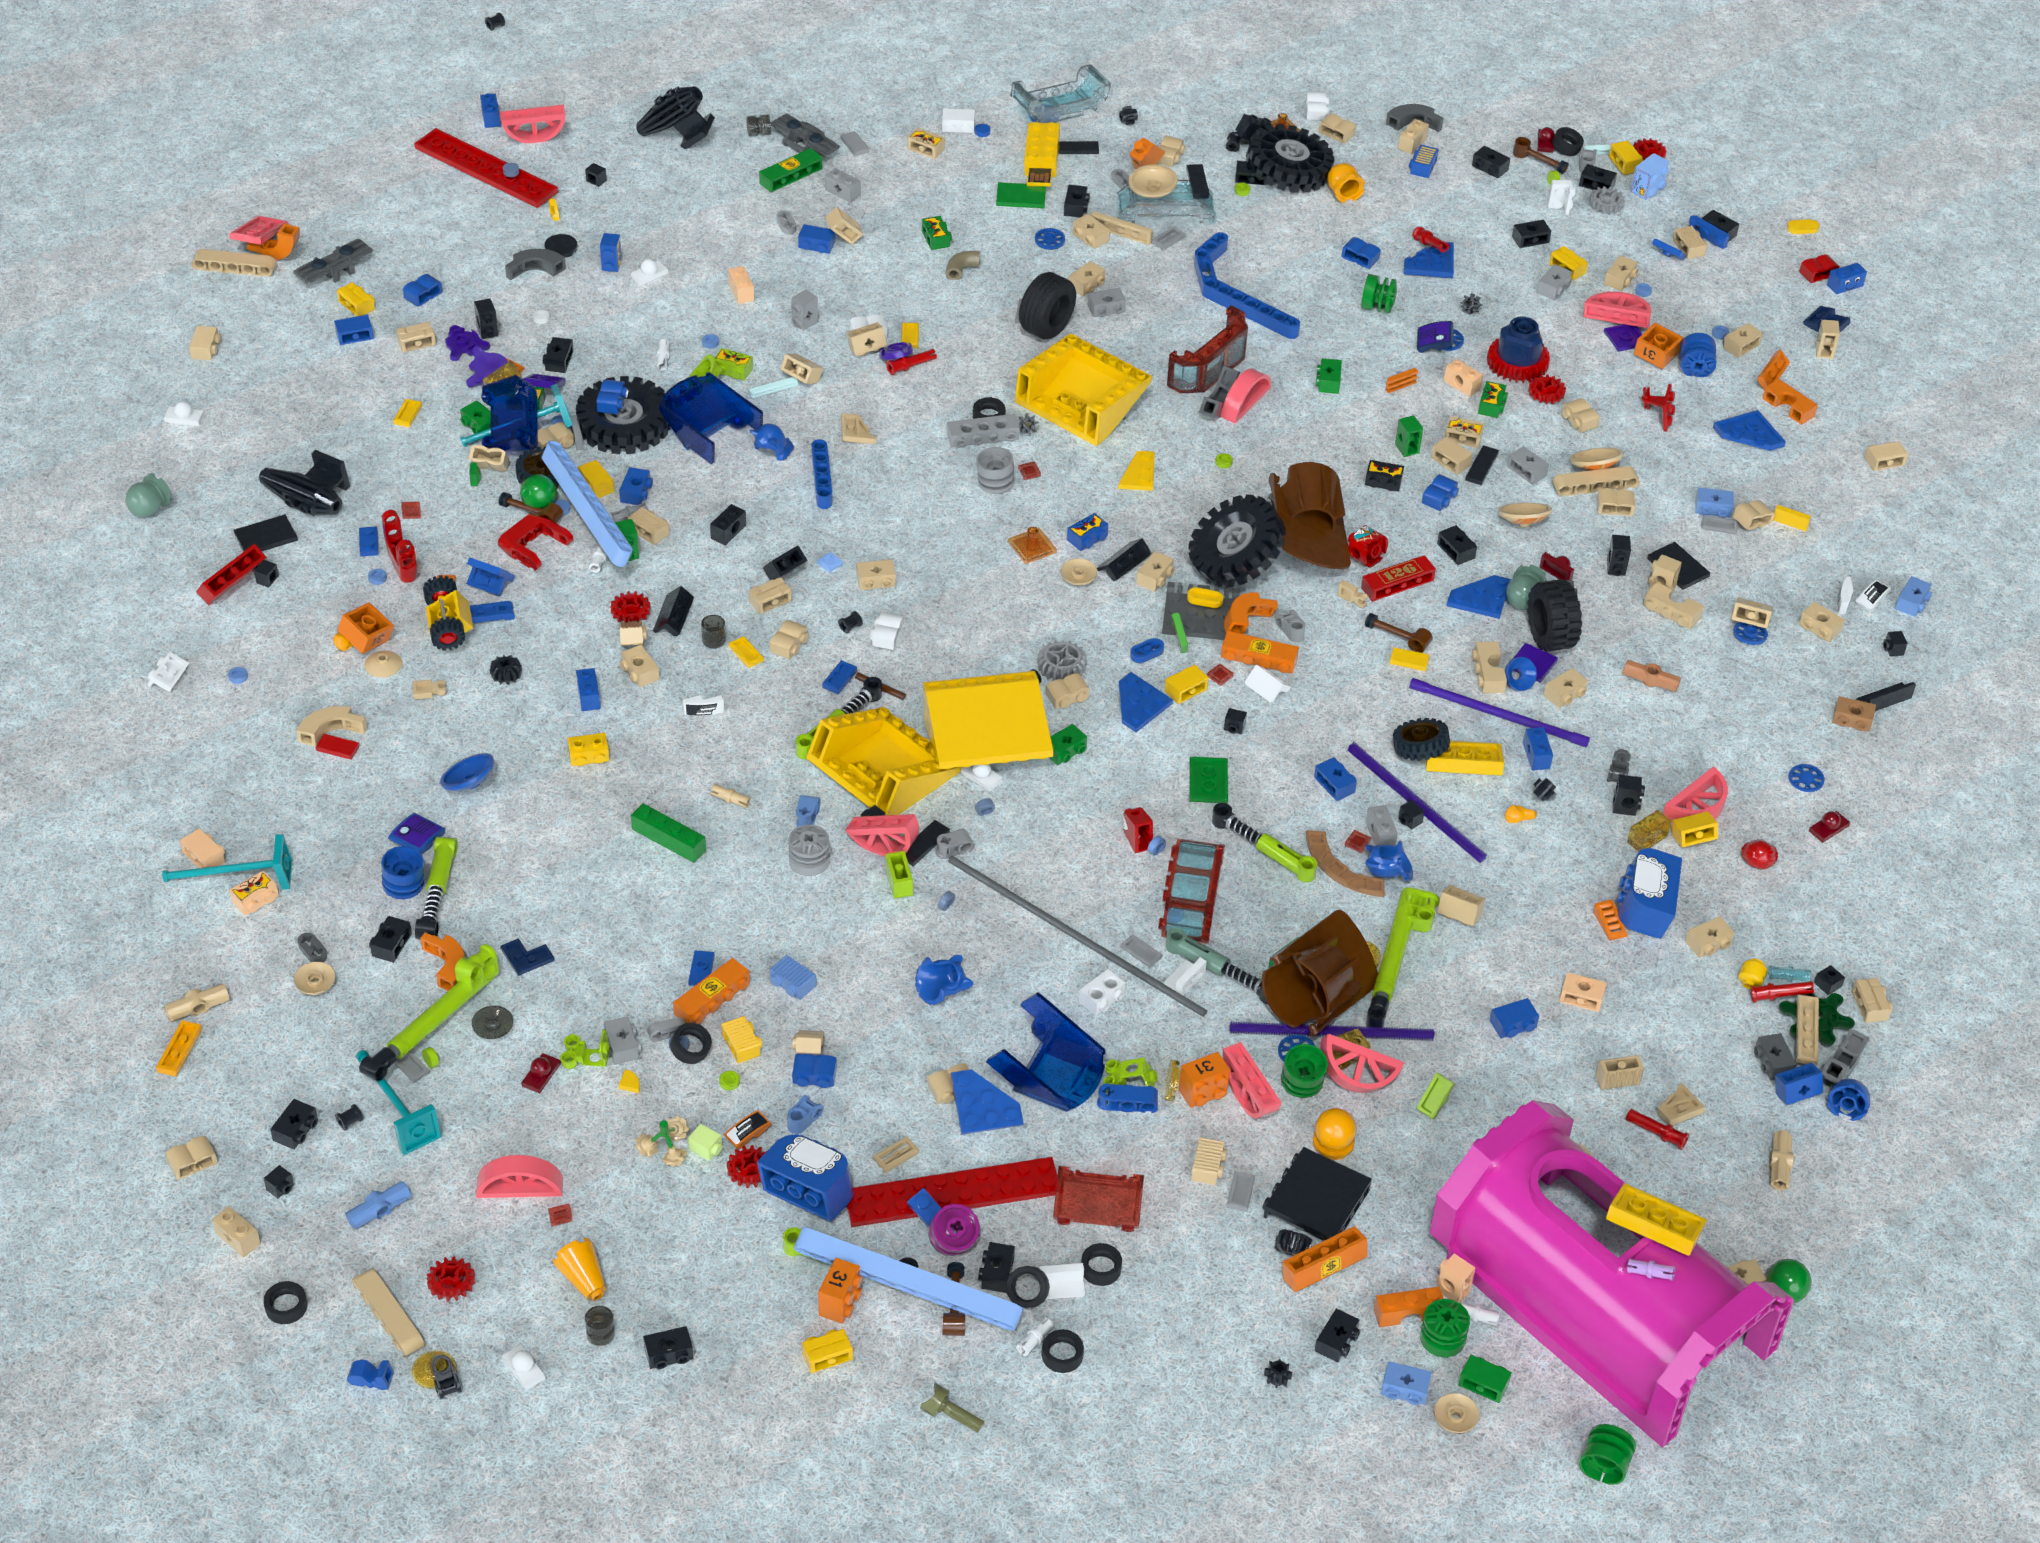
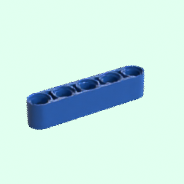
[811,439,832,509]

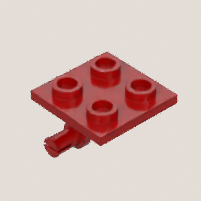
[1642,384,1675,432]

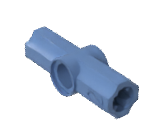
[345,1181,412,1229]

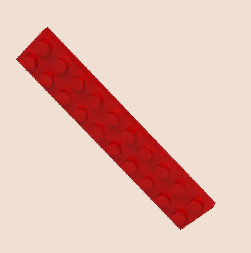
[414,128,559,208]
[846,1157,1062,1228]

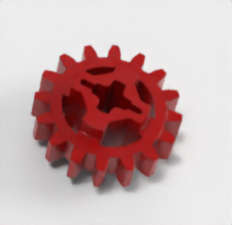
[1633,138,1667,161]
[1528,374,1566,405]
[610,591,651,623]
[727,1145,767,1188]
[427,1256,475,1302]

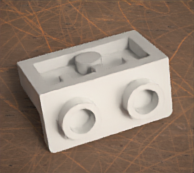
[1548,180,1575,214]
[147,651,189,692]

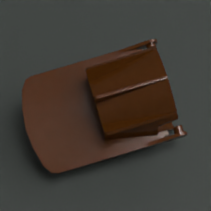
[1269,462,1351,569]
[1262,910,1378,1036]

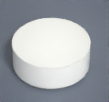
[533,310,550,324]

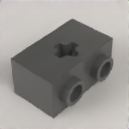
[1754,1033,1797,1080]

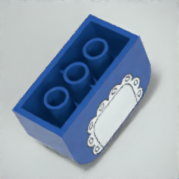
[1616,848,1682,939]
[757,1134,854,1222]

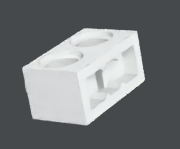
[1079,969,1125,1016]

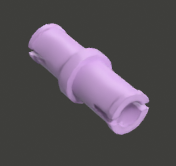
[1627,1258,1676,1281]

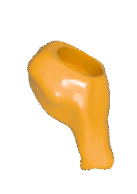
[333,632,353,651]
[1505,805,1537,823]

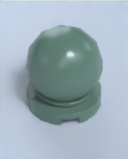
[125,473,173,517]
[1506,565,1547,610]

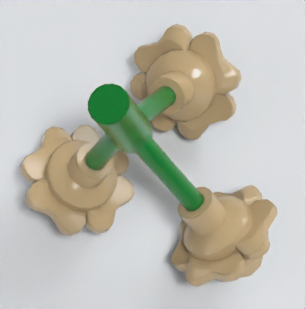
[635,1116,690,1167]

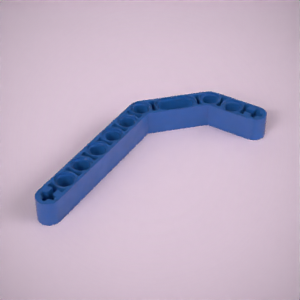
[1194,232,1300,339]

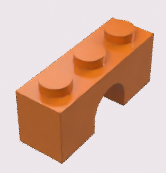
[1762,379,1818,425]
[1374,1286,1444,1328]

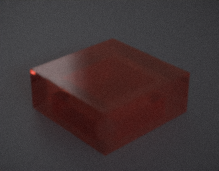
[1018,461,1041,480]
[401,502,421,519]
[1207,664,1234,686]
[1345,830,1371,854]
[548,1203,572,1227]

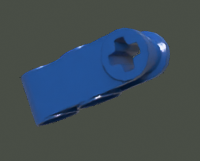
[1097,1084,1158,1113]

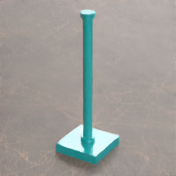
[460,384,573,447]
[162,834,293,890]
[356,1050,442,1156]

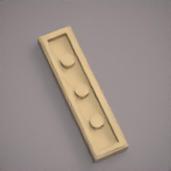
[1091,211,1153,245]
[1796,995,1819,1066]

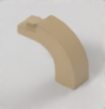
[296,706,367,746]

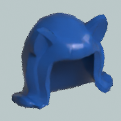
[750,423,794,461]
[1365,841,1413,881]
[915,955,974,1005]

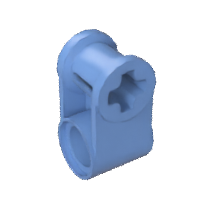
[796,795,821,827]
[787,1095,824,1134]

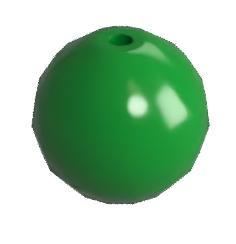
[520,474,557,509]
[1766,1259,1812,1303]

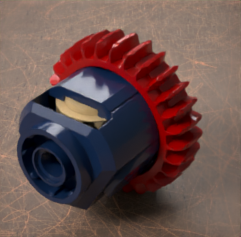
[1487,316,1550,383]

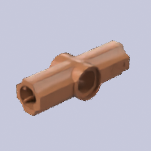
[1623,660,1681,692]

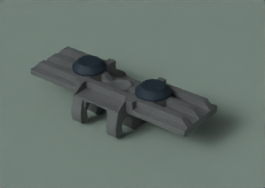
[770,113,840,157]
[293,238,373,284]

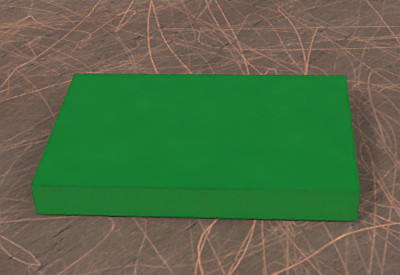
[996,182,1046,209]
[1189,756,1228,804]

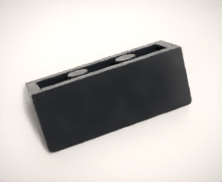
[1097,538,1151,581]
[653,586,694,637]
[1856,682,1916,711]

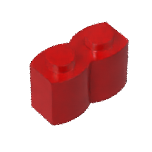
[1799,254,1840,283]

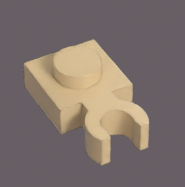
[1338,580,1368,608]
[412,679,446,700]

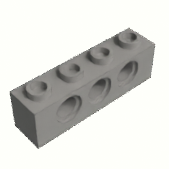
[947,414,1020,448]

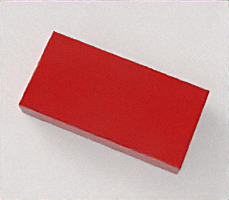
[316,734,360,760]

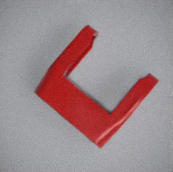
[382,509,417,583]
[498,513,574,571]

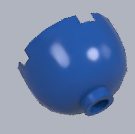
[1827,1079,1870,1121]

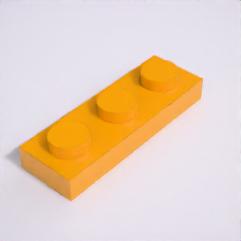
[156,1020,202,1077]

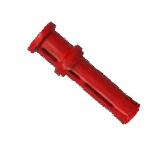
[1412,226,1449,252]
[886,349,937,375]
[1750,981,1814,1003]
[1625,1108,1689,1150]

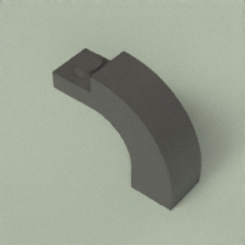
[1386,104,1444,132]
[505,249,566,280]
[1199,366,1240,419]
[1822,1028,1869,1084]

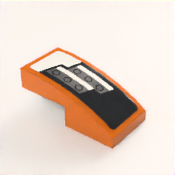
[723,1110,772,1150]

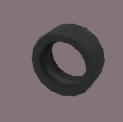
[1552,127,1584,156]
[973,397,1006,419]
[670,1023,712,1064]
[1081,1243,1122,1286]
[1006,1266,1050,1308]
[263,1281,308,1325]
[1041,1329,1084,1373]

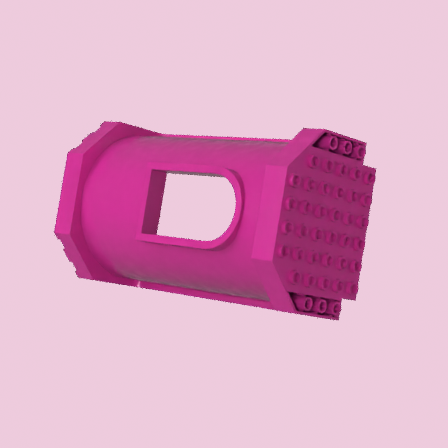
[1430,1100,1795,1448]

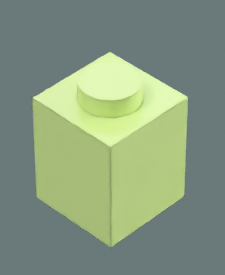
[688,1124,723,1161]

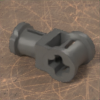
[1607,749,1631,782]

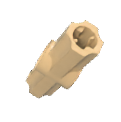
[164,984,230,1022]
[1769,1130,1794,1191]

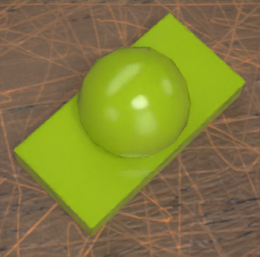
[1416,1072,1456,1119]

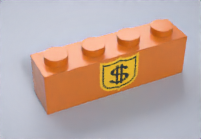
[1221,631,1299,674]
[673,958,750,1024]
[1282,1226,1368,1293]

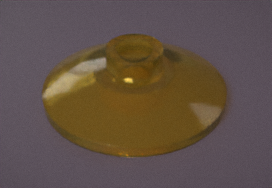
[411,1350,457,1389]

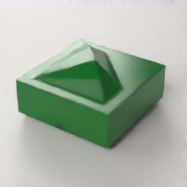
[469,462,481,487]

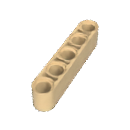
[192,249,276,277]
[1553,466,1640,497]
[352,1268,424,1357]

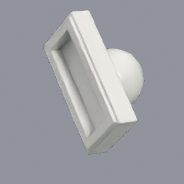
[631,259,668,285]
[164,401,204,426]
[961,764,1002,792]
[502,1345,545,1390]

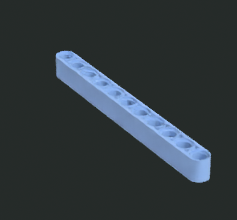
[542,441,633,567]
[794,1227,1023,1331]

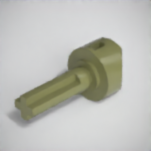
[920,1382,985,1433]

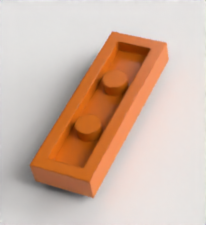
[1757,349,1790,390]

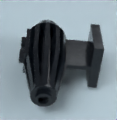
[636,86,715,149]
[259,449,350,516]

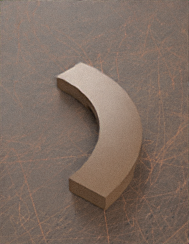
[1306,830,1385,897]

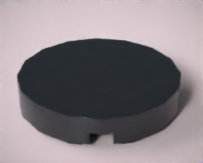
[544,234,578,258]

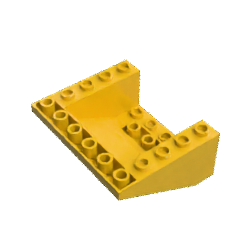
[1015,333,1152,446]
[923,671,1053,769]
[806,707,962,815]

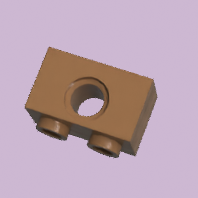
[1832,696,1876,732]

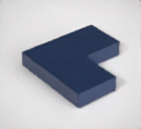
[500,938,555,976]

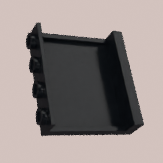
[1262,1147,1372,1240]

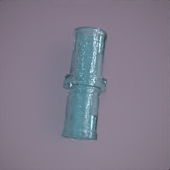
[1768,966,1812,982]

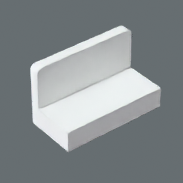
[1245,665,1291,702]
[1163,957,1207,995]
[1039,1263,1085,1299]

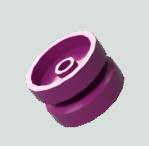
[928,1204,980,1256]

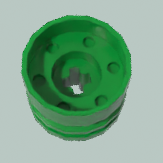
[1361,274,1397,314]
[1281,1044,1328,1098]
[1420,1299,1470,1358]
[1579,1424,1636,1485]

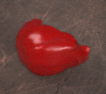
[1741,839,1778,870]

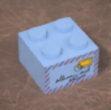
[1631,153,1669,200]

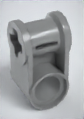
[1579,148,1597,173]
[1275,609,1305,642]
[936,828,975,859]

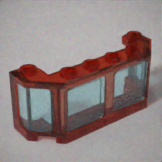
[1167,305,1248,393]
[1158,837,1225,944]

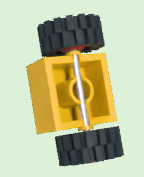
[423,575,473,651]

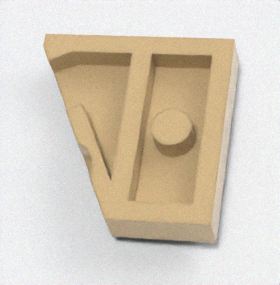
[841,413,876,444]
[1658,1083,1705,1125]

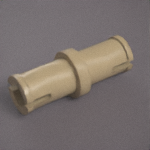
[710,783,751,809]

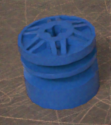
[1680,333,1717,377]
[381,846,424,900]

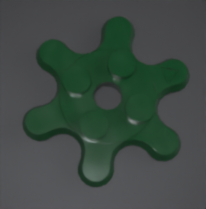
[1779,993,1855,1047]

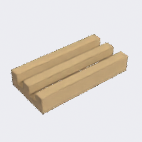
[873,1136,920,1173]

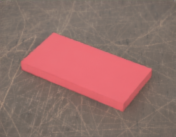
[230,215,289,245]

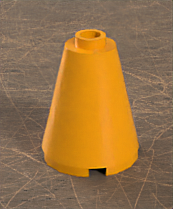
[552,1237,606,1301]

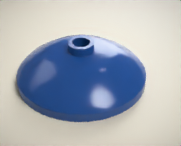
[440,753,495,791]

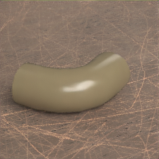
[946,251,980,280]

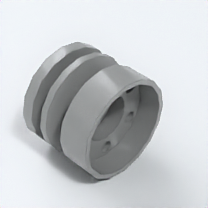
[976,447,1015,494]
[788,825,830,876]

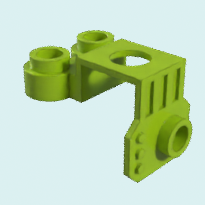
[560,1029,610,1069]
[1103,1057,1158,1093]

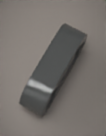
[297,933,327,962]

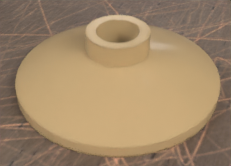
[1061,558,1097,585]
[364,651,402,678]
[294,962,335,995]
[1434,1393,1479,1433]

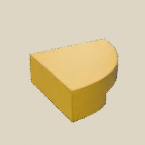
[549,198,560,221]
[619,1069,640,1093]

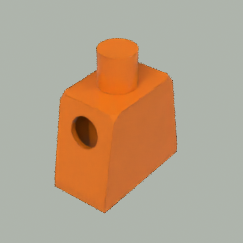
[1129,137,1165,169]

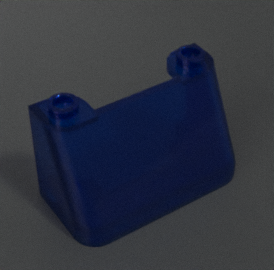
[481,375,538,452]

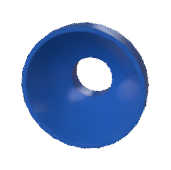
[1505,657,1537,691]

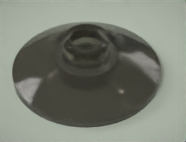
[472,1006,513,1039]

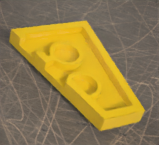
[1118,451,1155,491]

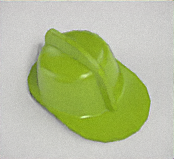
[687,354,722,390]

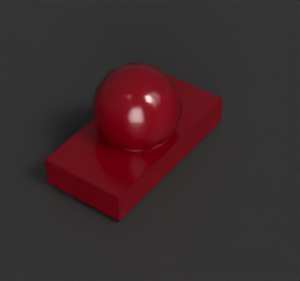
[1537,127,1555,153]
[1540,552,1575,581]
[1809,811,1850,843]
[521,1053,561,1094]

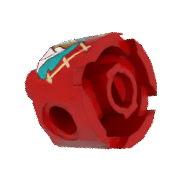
[1348,525,1388,567]

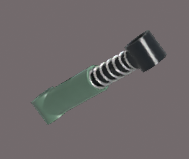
[1166,927,1268,1004]

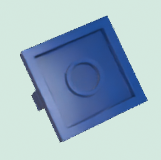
[466,557,515,596]

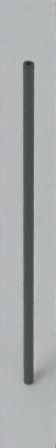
[948,856,1207,1017]

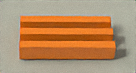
[1385,368,1418,393]

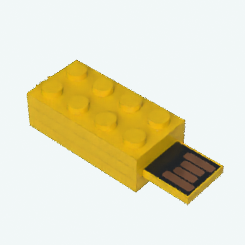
[1024,122,1060,187]

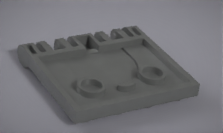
[1162,582,1240,640]

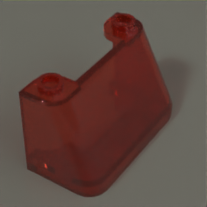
[1053,1166,1144,1232]

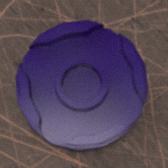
[879,342,913,360]

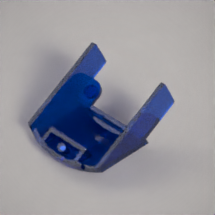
[659,372,763,464]
[986,992,1106,1112]

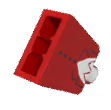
[1123,807,1153,854]

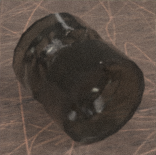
[746,114,771,137]
[701,615,726,649]
[585,1306,615,1346]

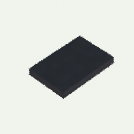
[233,514,298,552]
[1647,542,1710,590]

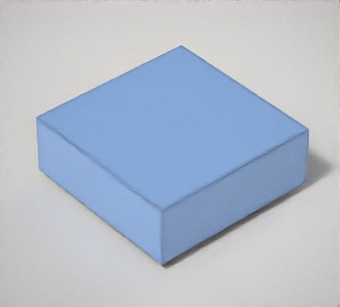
[817,552,843,573]

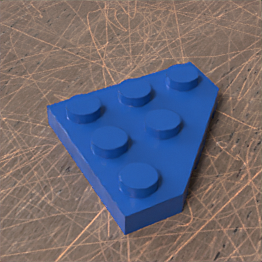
[1404,242,1454,278]
[1713,410,1786,451]
[1446,575,1512,619]
[1118,672,1173,732]
[950,1069,1024,1135]

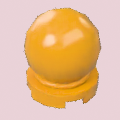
[1327,163,1365,203]
[1312,1107,1357,1160]

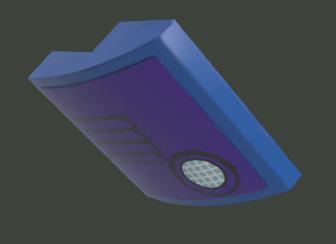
[388,813,446,854]

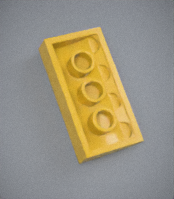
[1426,741,1504,776]
[1606,1183,1707,1256]

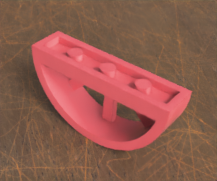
[500,104,565,143]
[1583,292,1651,328]
[1221,368,1271,424]
[1663,767,1728,821]
[845,814,919,857]
[1320,1034,1404,1093]
[1223,1042,1282,1119]
[476,1155,563,1198]

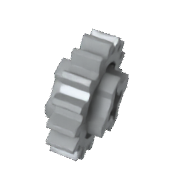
[1589,186,1625,214]

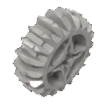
[1037,639,1087,681]

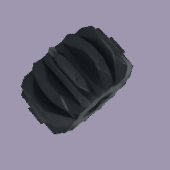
[490,654,522,685]
[1275,1229,1313,1256]

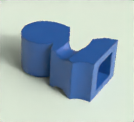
[347,1359,394,1390]

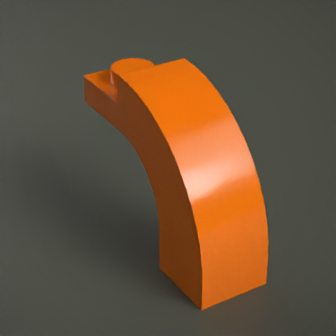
[247,223,300,260]
[1224,592,1278,634]
[420,933,465,991]

